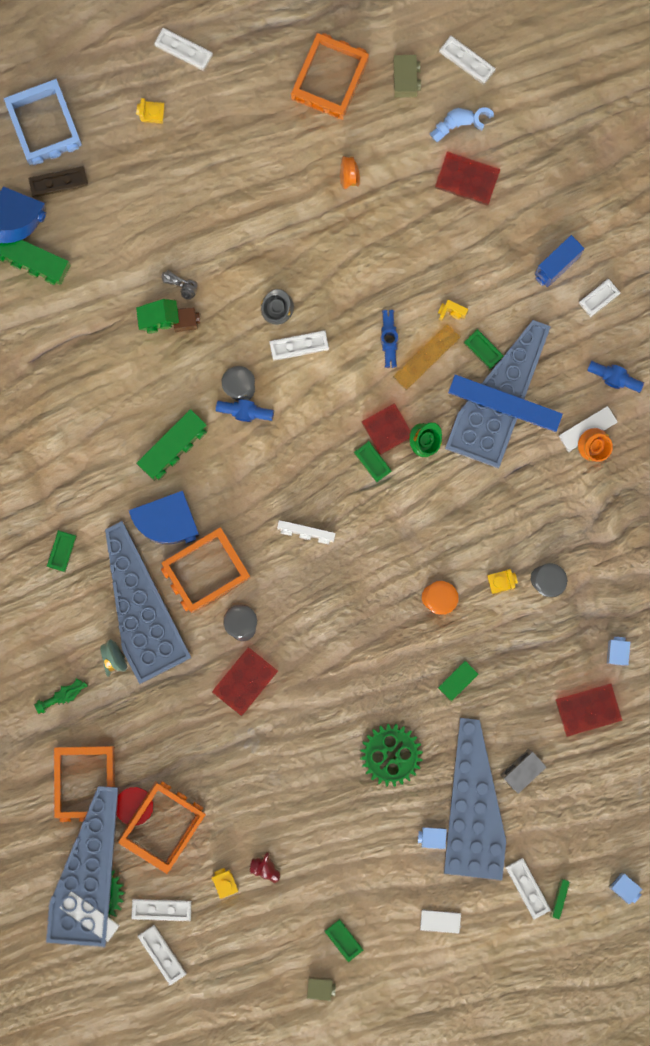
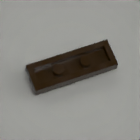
[28,166,88,198]

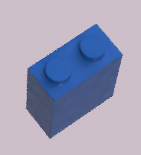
[535,235,585,288]

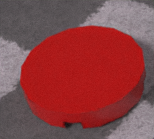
[117,787,154,826]

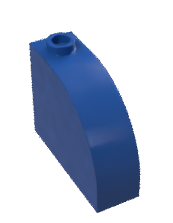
[0,186,46,243]
[128,491,200,545]

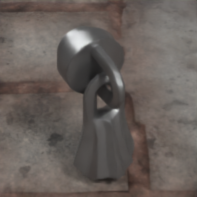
[161,270,197,300]

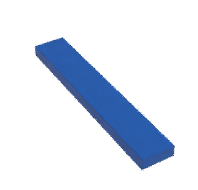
[448,375,563,432]

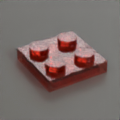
[361,403,411,455]

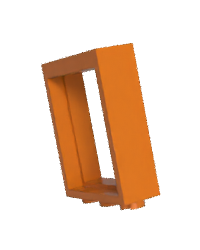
[291,33,369,120]
[161,527,251,613]
[54,746,115,822]
[117,781,206,874]

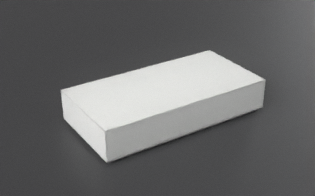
[579,278,620,317]
[420,910,461,933]

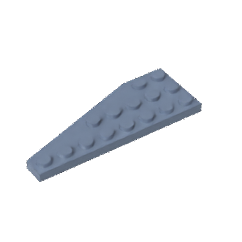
[445,320,551,469]
[105,521,191,684]
[444,718,506,880]
[46,786,119,947]

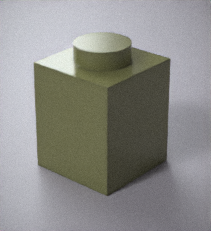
[307,977,336,1001]

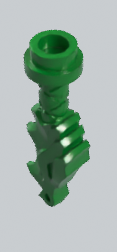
[34,678,88,714]

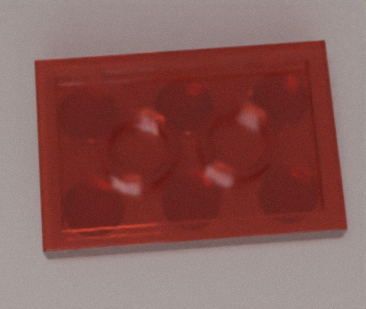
[435,151,501,206]
[212,647,278,716]
[555,683,623,737]

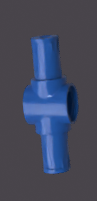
[381,310,398,368]
[587,361,644,393]
[216,399,274,422]

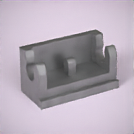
[500,749,547,794]

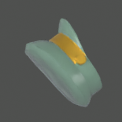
[100,639,127,677]

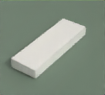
[154,28,213,71]
[439,36,495,85]
[269,331,329,361]
[559,406,617,452]
[506,858,551,919]
[60,892,120,942]
[132,899,191,921]
[138,925,187,985]

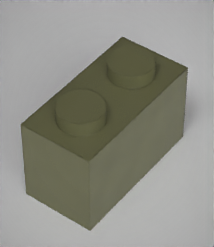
[393,55,421,98]

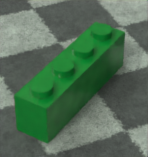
[0,240,71,285]
[137,409,208,481]

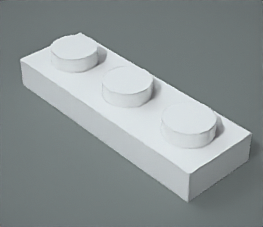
[277,520,335,545]

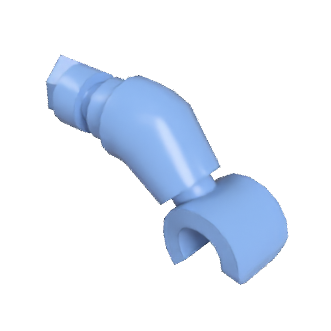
[430,107,494,142]

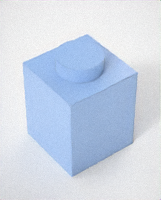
[607,637,630,666]
[418,827,447,849]
[609,873,642,904]

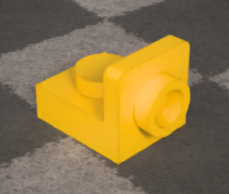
[136,98,165,123]
[438,300,469,321]
[487,569,518,594]
[211,868,239,899]

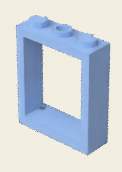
[4,79,82,165]

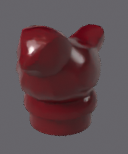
[250,852,281,883]

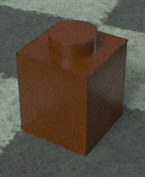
[174,307,201,332]

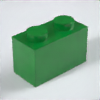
[136,299,179,334]

